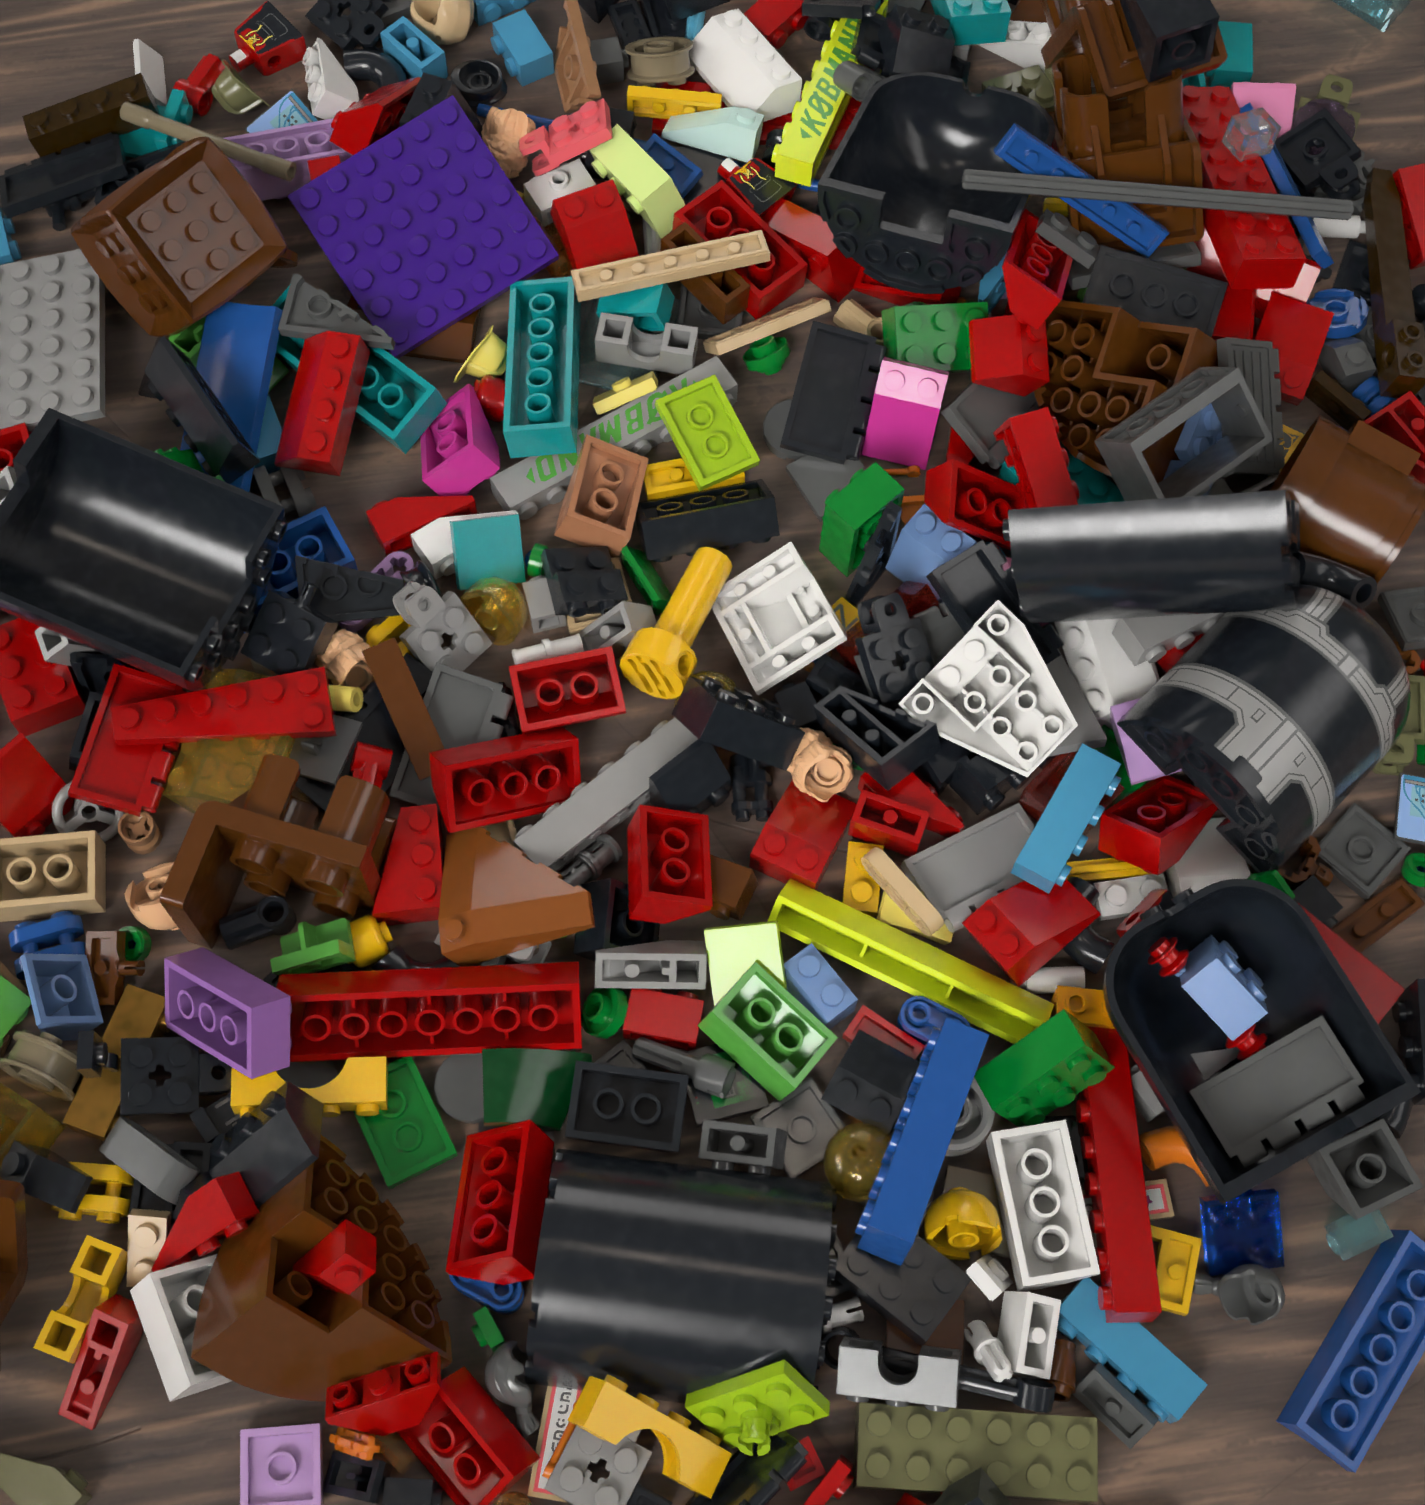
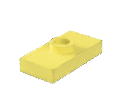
[592,371,658,415]

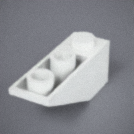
[977,20,1051,73]
[302,37,359,120]
[410,510,521,580]

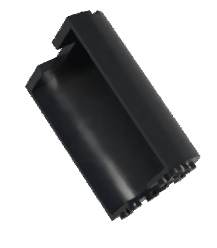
[0,408,288,691]
[1002,490,1300,623]
[525,1149,837,1403]

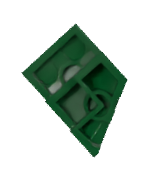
[482,1048,592,1131]

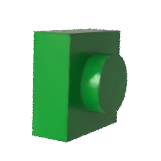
[471,1306,506,1352]

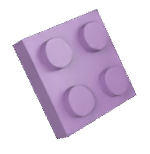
[240,1423,323,1505]

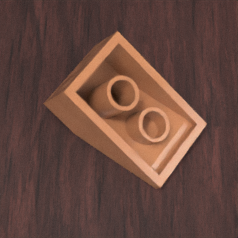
[554,435,649,558]

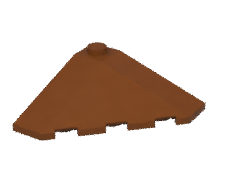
[438,827,595,967]

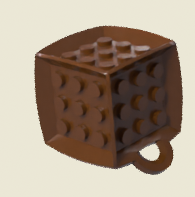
[71,137,298,337]

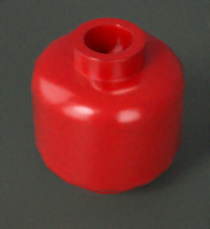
[473,375,505,423]

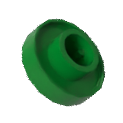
[742,335,791,375]
[581,988,628,1039]

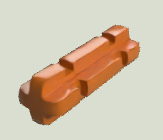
[329,1426,380,1461]

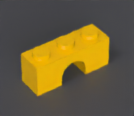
[33,1235,127,1364]

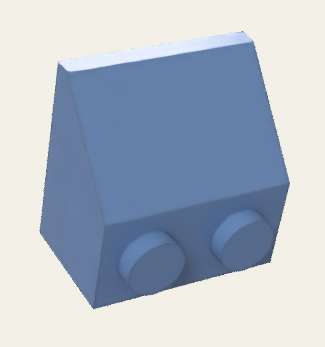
[885,504,977,607]
[784,943,858,1030]
[20,953,103,1041]

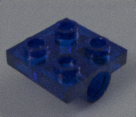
[1199,1188,1285,1276]

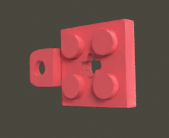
[519,98,613,176]

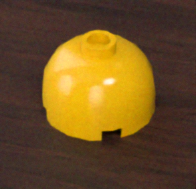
[924,1187,1003,1260]

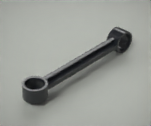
[823,1326,1056,1413]

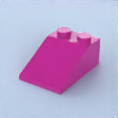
[861,357,949,470]
[420,384,500,496]

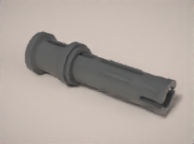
[561,834,623,887]

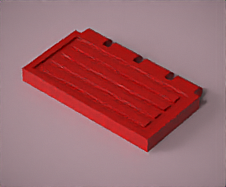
[68,663,188,817]

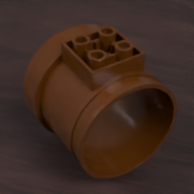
[1269,415,1425,584]

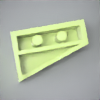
[589,124,685,239]

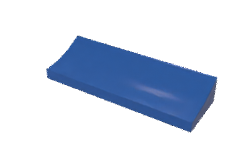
[180,302,283,492]
[1276,1230,1425,1473]

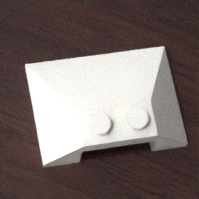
[712,542,847,695]

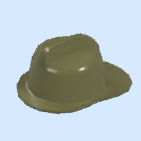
[211,59,271,115]

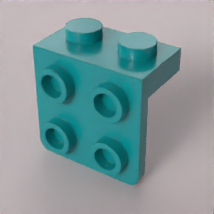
[119,89,193,158]

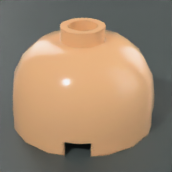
[124,862,179,930]

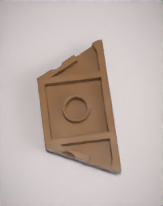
[554,0,601,113]

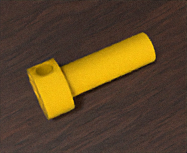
[619,547,733,699]

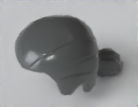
[1192,1264,1285,1325]
[484,1340,540,1438]

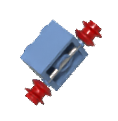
[1148,935,1268,1061]

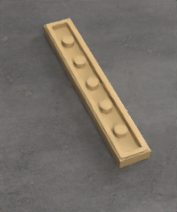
[571,230,770,302]

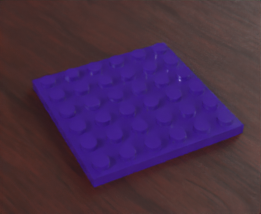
[287,95,559,359]

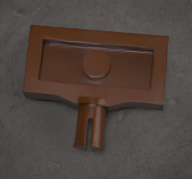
[85,931,146,1005]

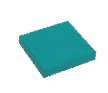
[450,514,526,590]

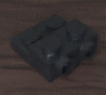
[540,546,628,618]

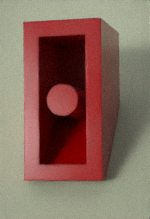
[293,1219,376,1295]

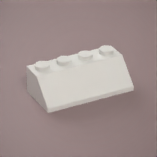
[689,8,802,122]
[1054,619,1160,729]
[986,1120,1100,1292]

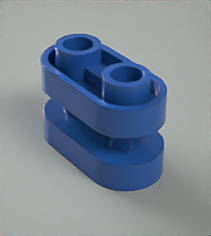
[8,911,85,980]
[897,996,970,1048]
[449,1274,525,1315]

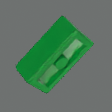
[621,546,672,616]

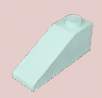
[661,106,765,162]

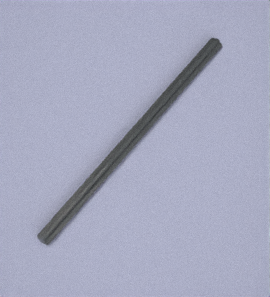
[962,169,1354,220]

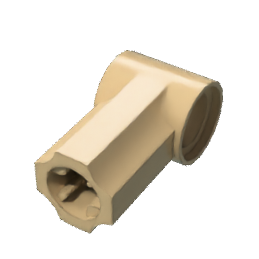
[833,299,884,346]

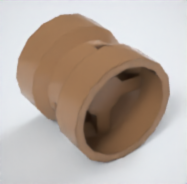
[118,810,162,854]

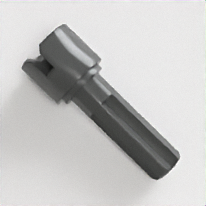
[632,1037,736,1099]

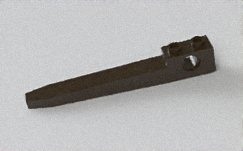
[1364,168,1425,398]

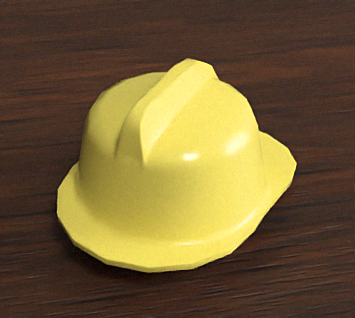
[454,325,507,383]

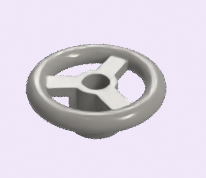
[52,781,125,842]

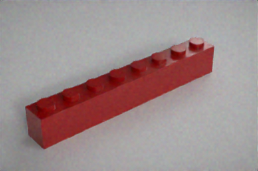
[1076,1026,1162,1323]

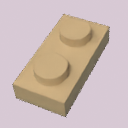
[126,1208,171,1287]

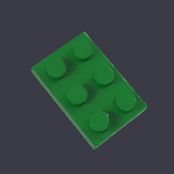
[353,1056,458,1190]

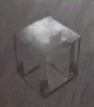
[1221,107,1281,162]

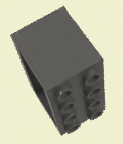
[1094,367,1274,501]

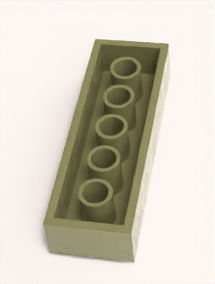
[853,1402,1098,1504]

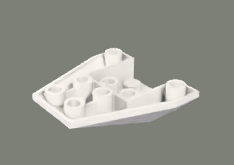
[898,600,1078,777]

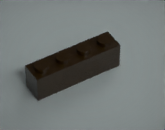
[22,73,160,157]

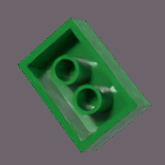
[881,302,989,373]
[819,462,905,577]
[974,1009,1115,1127]

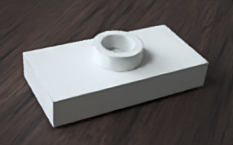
[966,1254,1013,1301]

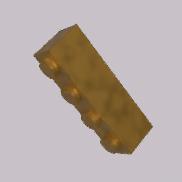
[63,984,171,1142]

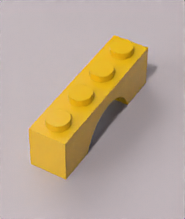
[230,1056,388,1117]
[567,1374,732,1499]

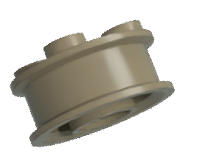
[625,36,695,87]
[0,1029,81,1101]

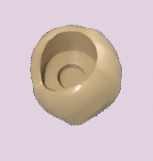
[410,0,474,45]

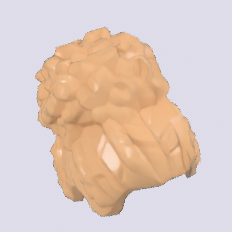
[481,106,536,178]
[315,629,374,691]
[787,727,854,802]

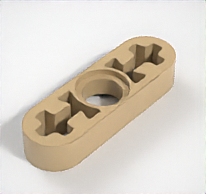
[861,847,944,937]

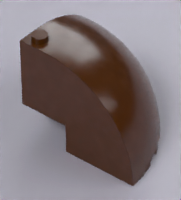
[1034,300,1218,483]
[191,1135,452,1402]

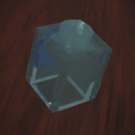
[1324,1210,1394,1261]

